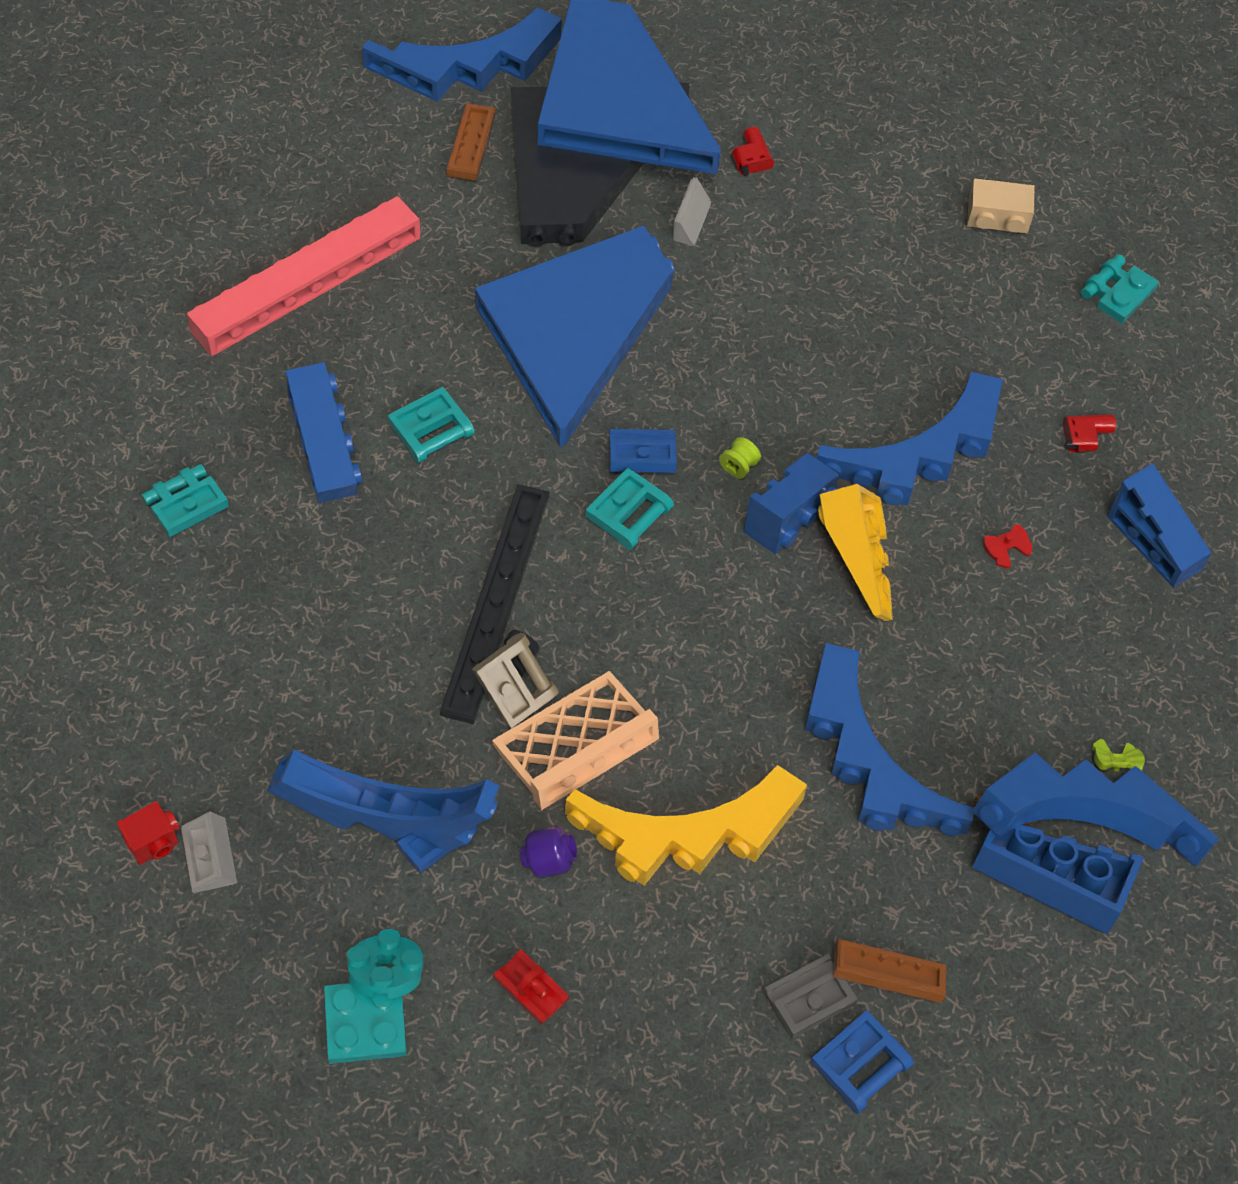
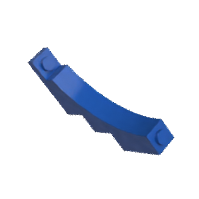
[362,8,562,102]
[972,753,1219,867]

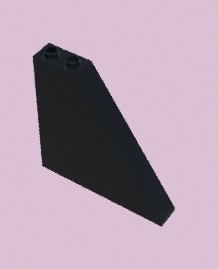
[511,83,690,246]

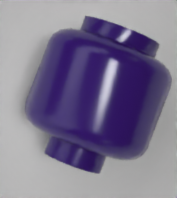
[520,826,577,878]

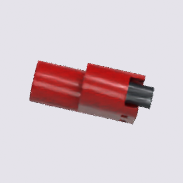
[731,127,774,176]
[1063,414,1116,453]

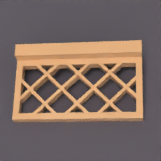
[492,671,659,811]

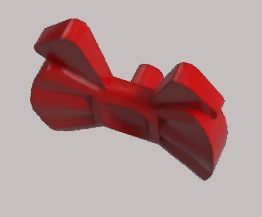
[983,524,1032,569]

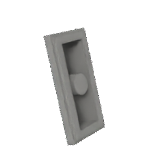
[673,177,711,246]
[181,811,237,893]

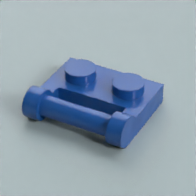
[810,1010,914,1114]

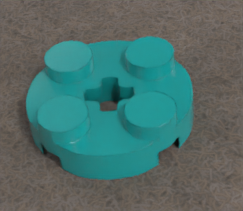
[347,929,424,999]

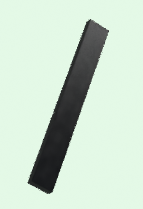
[440,484,550,724]

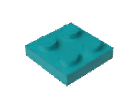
[324,983,407,1064]

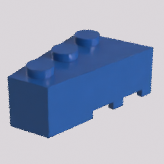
[744,453,839,555]

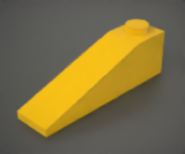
[818,484,893,621]

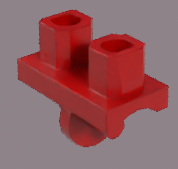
[493,949,569,1025]

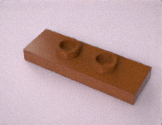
[447,103,496,181]
[833,938,946,1003]

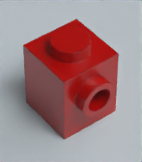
[117,801,180,865]

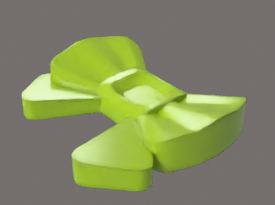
[1092,739,1145,772]

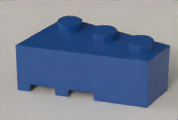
[1107,463,1212,588]

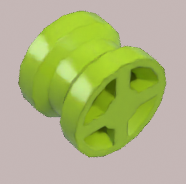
[719,437,761,479]

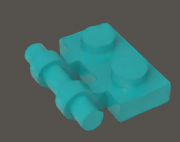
[1081,254,1159,324]
[141,464,229,538]

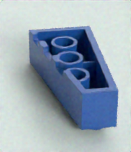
[286,362,362,503]
[972,825,1144,935]

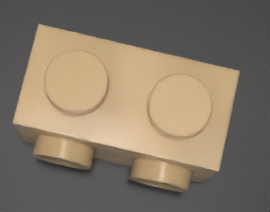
[967,179,1034,233]

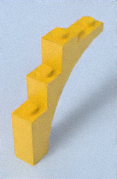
[565,765,807,886]

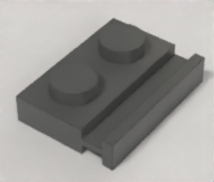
[763,953,858,1039]

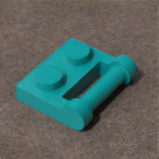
[387,387,475,464]
[585,468,674,550]

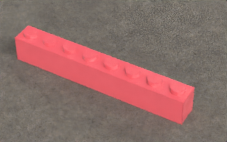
[187,196,420,356]

